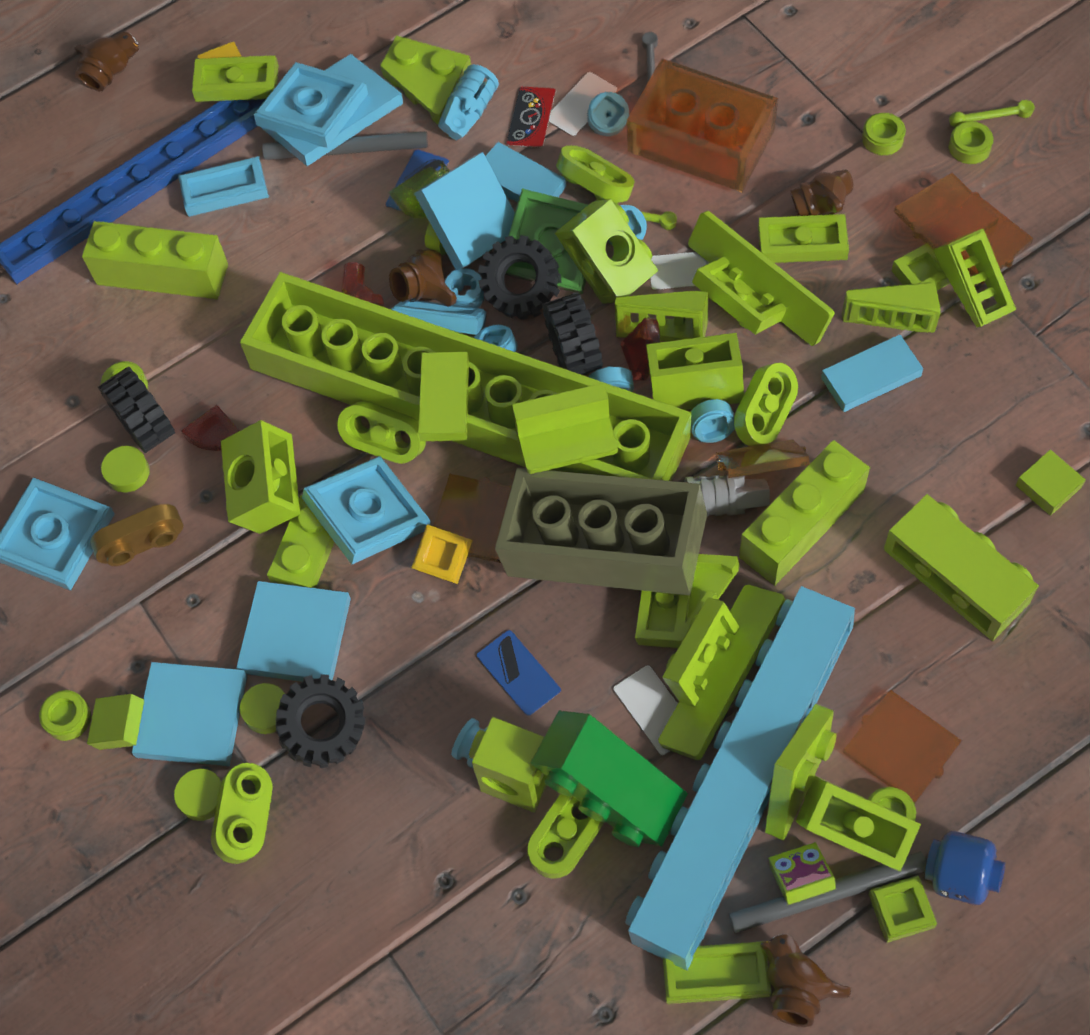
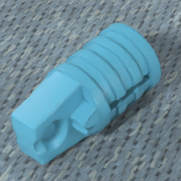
[438,64,499,141]

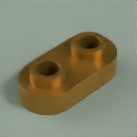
[90,504,184,566]

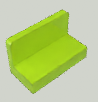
[512,383,618,474]

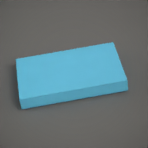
[261,54,403,166]

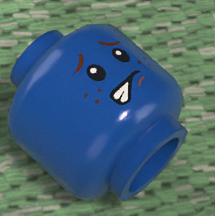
[925,831,1006,905]

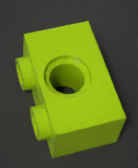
[555,199,659,303]
[221,420,301,534]
[469,717,547,813]

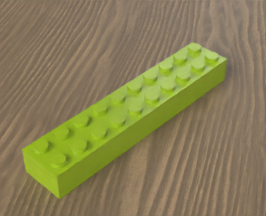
[240,272,692,481]

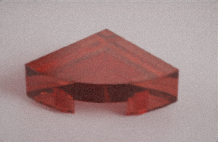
[620,318,660,381]
[181,405,240,451]

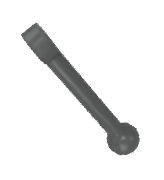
[642,32,660,102]

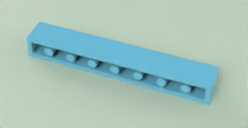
[625,586,855,971]

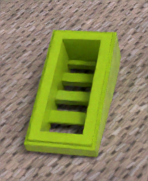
[933,228,1016,328]
[842,282,941,333]
[615,291,708,342]

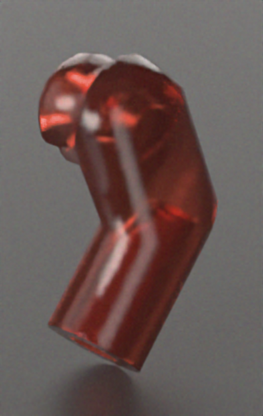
[341,262,384,307]

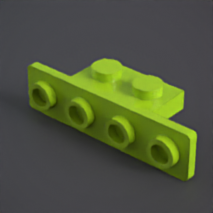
[688,211,834,346]
[658,585,786,760]

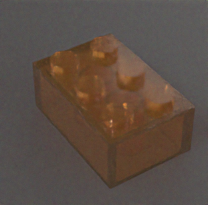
[627,58,778,192]

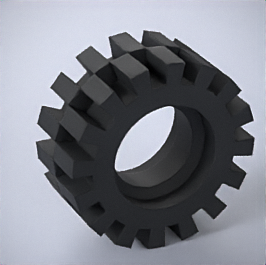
[478,235,561,319]
[543,293,603,375]
[98,367,175,453]
[276,674,365,768]

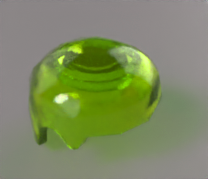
[389,163,450,219]

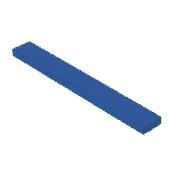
[0,99,266,285]

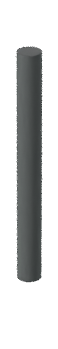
[263,131,428,160]
[728,851,927,934]

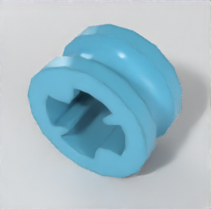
[445,268,485,308]
[451,718,487,768]

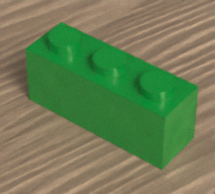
[530,710,688,847]

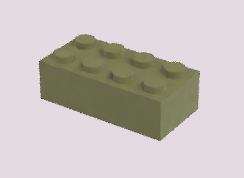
[495,468,707,595]

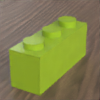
[82,221,228,299]
[739,440,870,586]
[884,494,1039,642]

